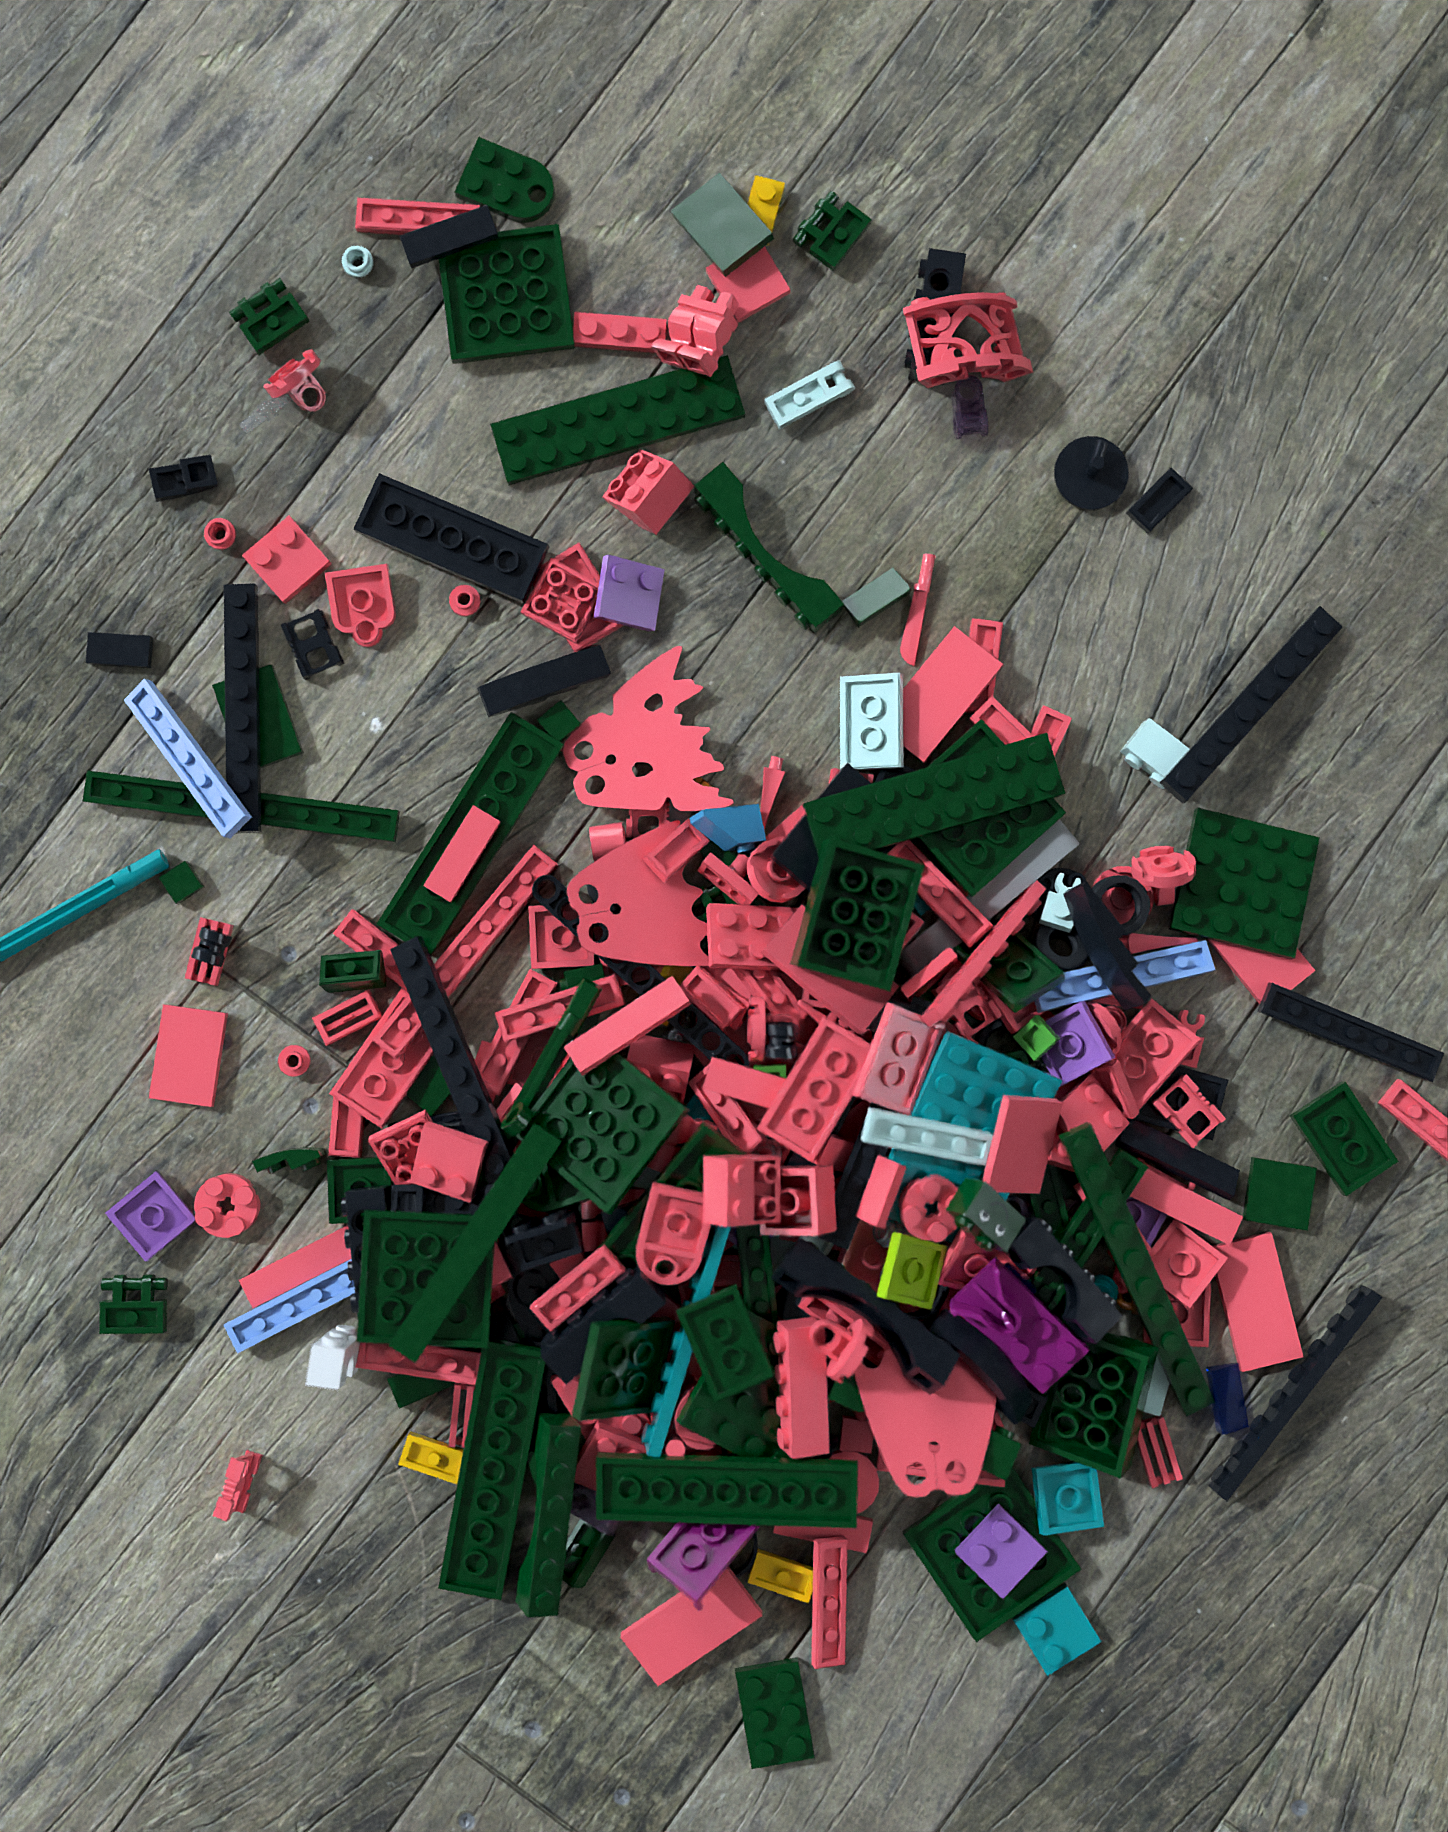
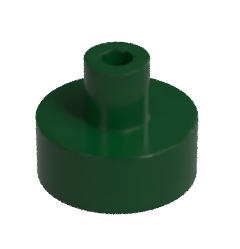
[501,1102,533,1136]

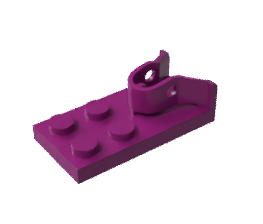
[950,1257,1089,1394]
[646,1522,761,1611]

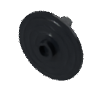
[1054,436,1129,510]

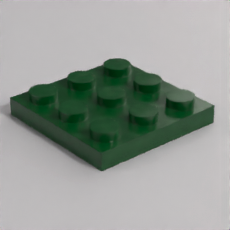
[572,1316,675,1422]

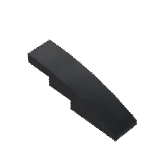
[477,645,611,718]
[1063,882,1152,1011]

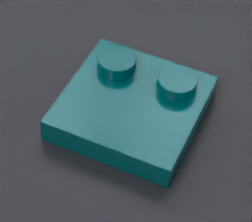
[1031,1462,1104,1535]
[1012,1583,1101,1676]

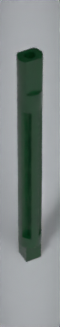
[477,978,603,1186]

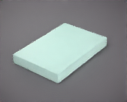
[840,673,904,770]

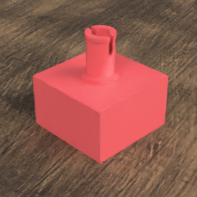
[760,1165,837,1236]

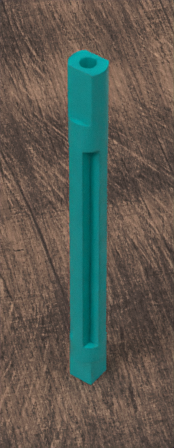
[0,849,169,962]

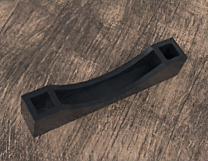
[771,1238,960,1395]

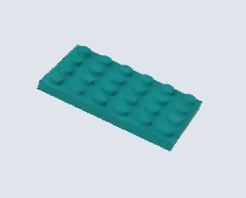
[888,1030,1062,1243]

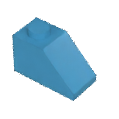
[690,804,766,854]

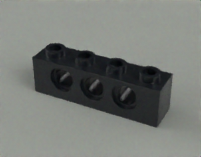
[904,248,966,385]
[341,1185,391,1321]

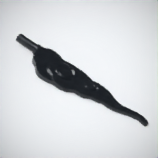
[498,1223,561,1413]

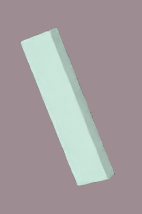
[861,1108,993,1166]

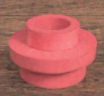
[204,518,236,550]
[449,585,481,617]
[278,1045,311,1077]

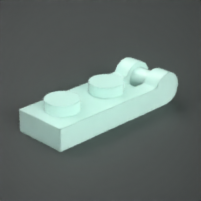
[765,360,855,430]

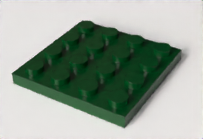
[439,224,575,364]
[917,719,1066,898]
[1169,808,1320,959]
[516,1052,689,1214]
[356,1209,495,1348]
[676,1309,831,1458]
[902,1467,1081,1642]

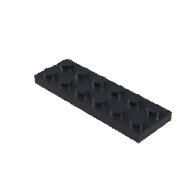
[353,473,550,603]

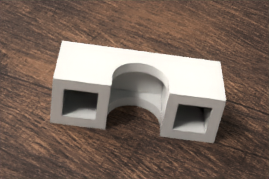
[306,1325,360,1390]

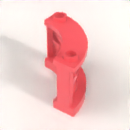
[903,292,1033,388]

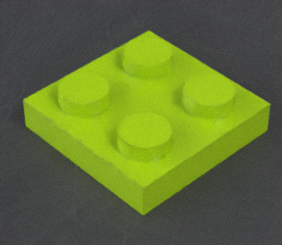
[877,1232,947,1310]

